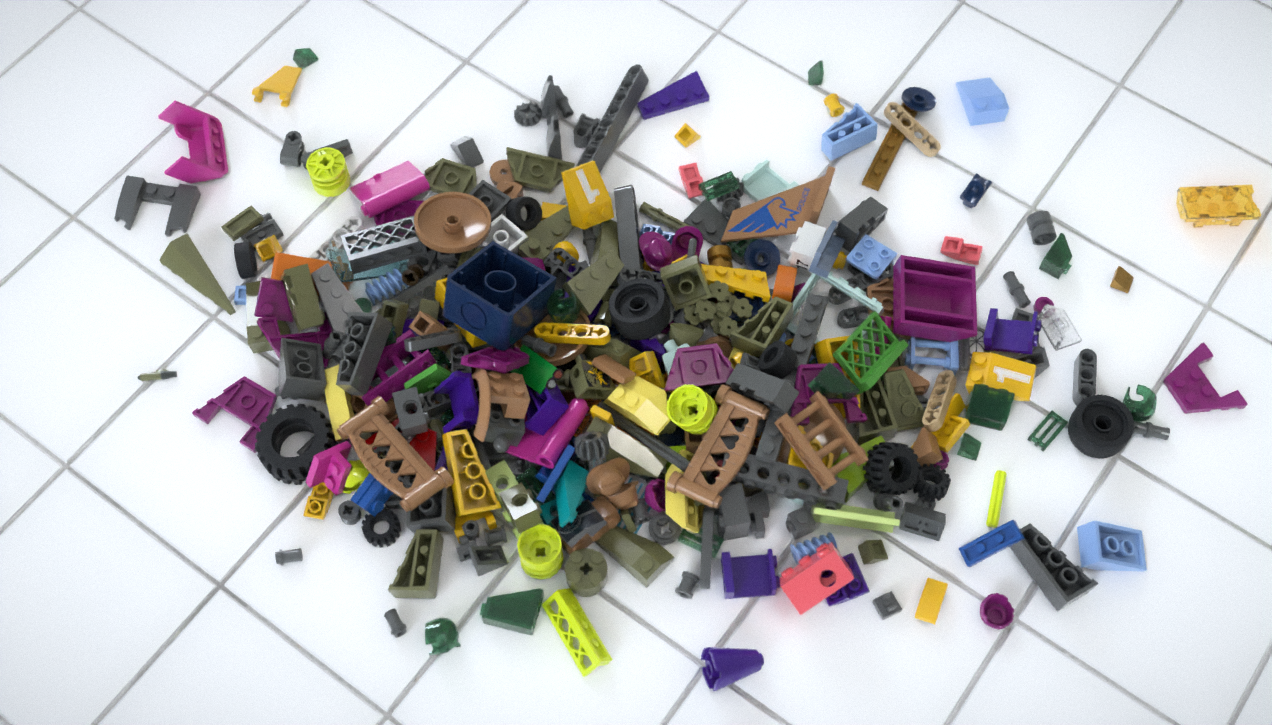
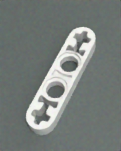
[308,216,363,262]

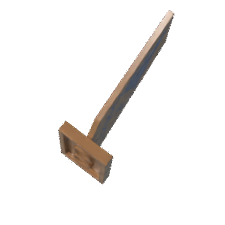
[721,166,836,243]

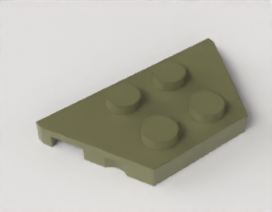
[506,147,575,193]
[424,158,477,194]

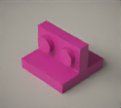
[305,441,352,496]

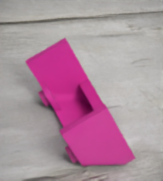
[158,100,228,184]

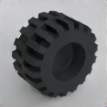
[863,442,920,495]

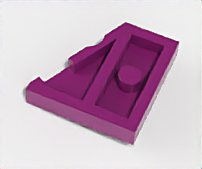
[254,277,293,322]

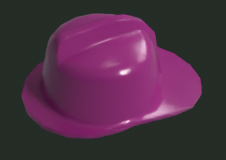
[671,226,703,261]
[638,231,674,271]

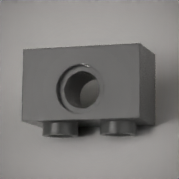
[392,387,430,438]

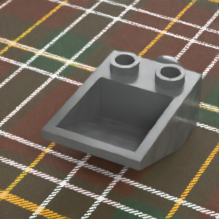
[478,403,525,453]

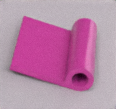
[349,160,430,218]
[506,399,589,468]

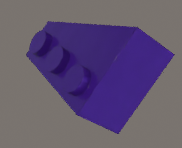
[525,377,569,436]

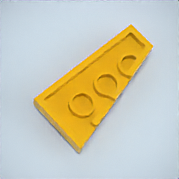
[701,264,770,303]

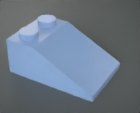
[956,77,1009,126]
[1077,520,1147,572]

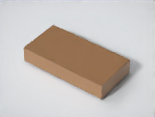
[592,354,636,385]

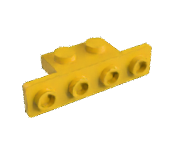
[911,393,970,453]

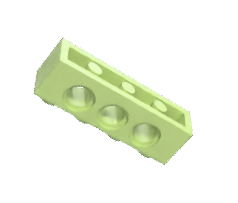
[485,460,544,540]

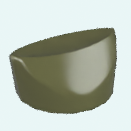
[669,323,704,347]

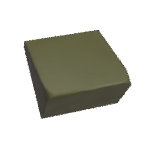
[418,299,440,320]
[858,540,889,565]

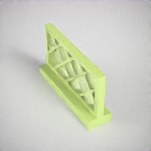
[810,504,900,533]

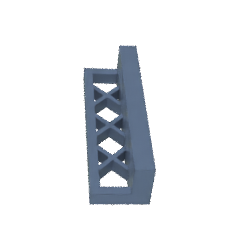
[809,220,845,279]

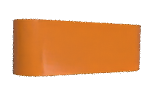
[772,265,797,302]

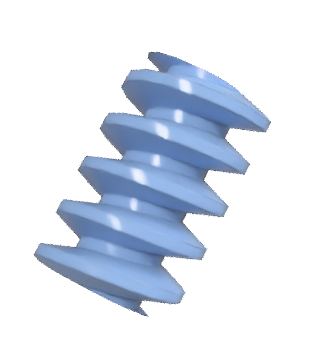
[365,268,408,306]
[790,532,837,565]

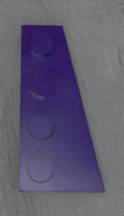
[637,70,710,121]

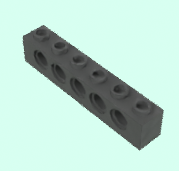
[722,453,849,510]

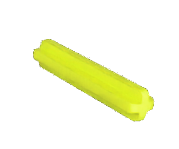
[986,470,1007,528]

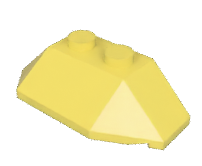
[603,376,670,436]
[665,449,705,533]

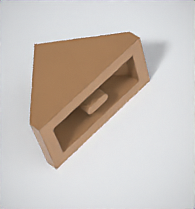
[912,427,943,467]

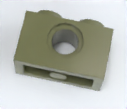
[499,482,542,533]

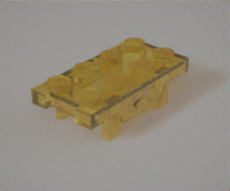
[1176,185,1261,228]

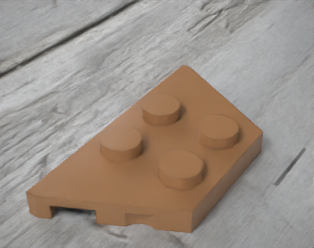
[866,278,911,340]

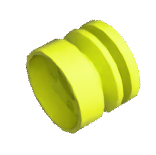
[306,148,351,197]
[667,385,719,435]
[517,524,564,580]

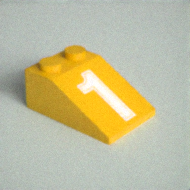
[561,160,614,230]
[965,352,1037,401]

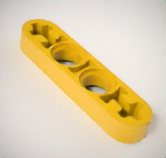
[534,322,611,345]

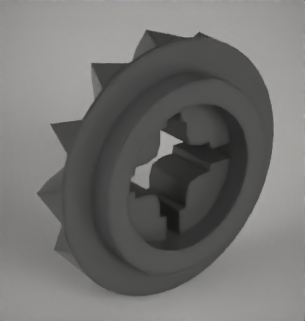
[514,101,542,127]
[648,512,681,545]

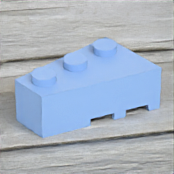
[821,103,878,161]

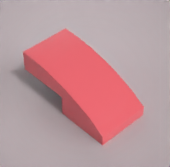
[678,163,707,198]
[940,236,983,265]

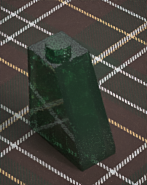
[480,588,544,636]

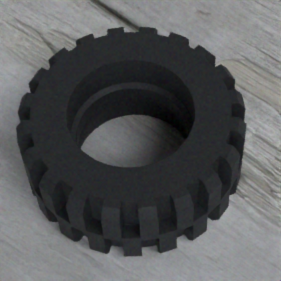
[255,403,338,485]

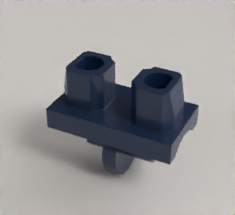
[959,173,992,209]

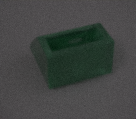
[963,384,1015,431]

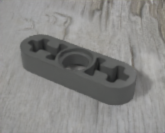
[404,329,462,352]

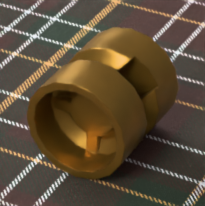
[707,245,733,268]

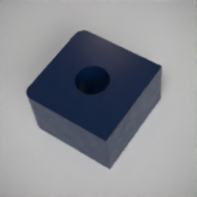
[443,241,557,351]

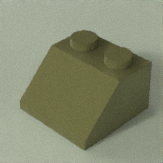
[661,255,712,311]

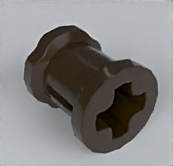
[402,263,424,286]

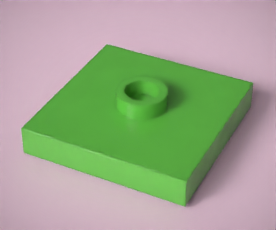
[404,363,452,394]

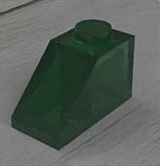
[1039,233,1073,280]
[808,362,860,400]

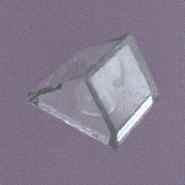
[1038,304,1083,351]

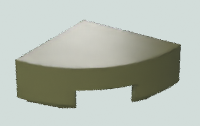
[620,508,637,533]

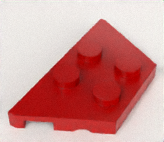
[365,419,438,472]

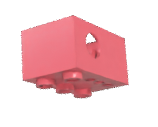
[779,542,855,615]

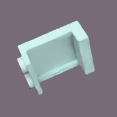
[741,159,799,202]

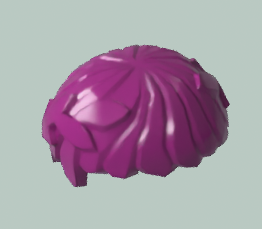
[644,479,666,513]
[980,593,1015,630]

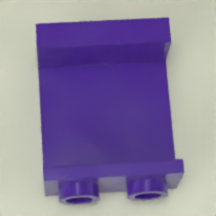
[983,308,1042,354]
[434,371,479,434]
[720,549,780,599]

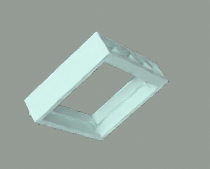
[785,271,884,350]

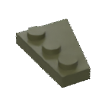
[524,206,575,253]
[883,369,924,432]

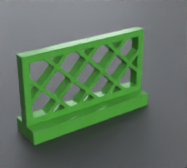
[832,311,908,395]

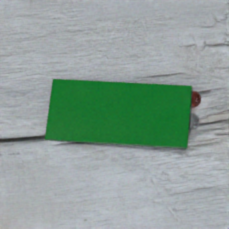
[510,344,563,394]

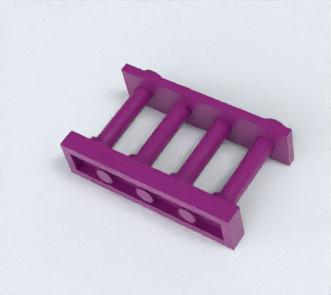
[361,329,437,406]

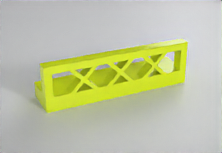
[541,588,613,677]

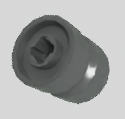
[1026,210,1057,246]

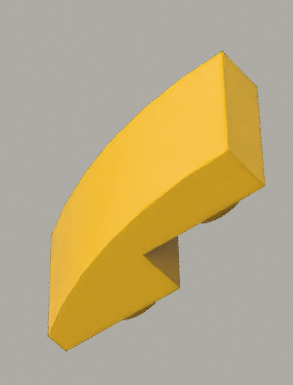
[303,482,334,520]
[914,578,948,625]

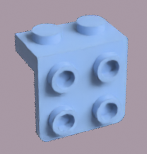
[846,234,898,279]

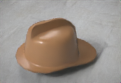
[586,458,630,496]
[593,481,639,510]

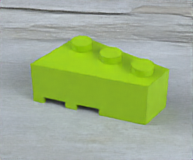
[831,436,885,503]

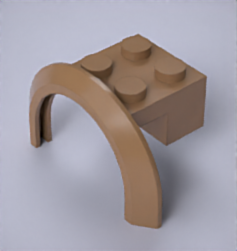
[472,368,530,442]

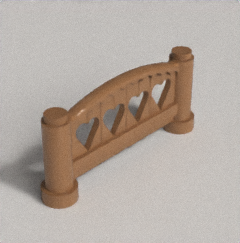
[666,384,770,509]
[336,396,454,512]

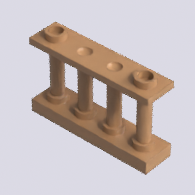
[775,391,868,491]

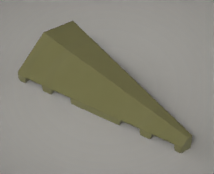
[159,233,236,315]

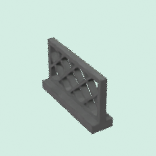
[341,216,427,274]

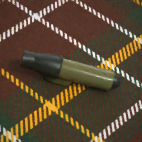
[137,369,177,381]

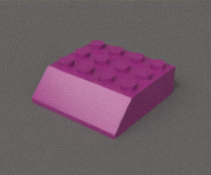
[893,255,977,342]

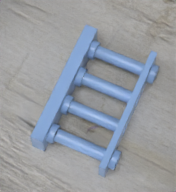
[905,336,959,375]

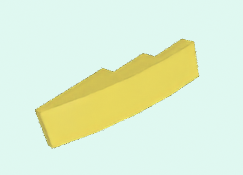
[324,364,354,442]

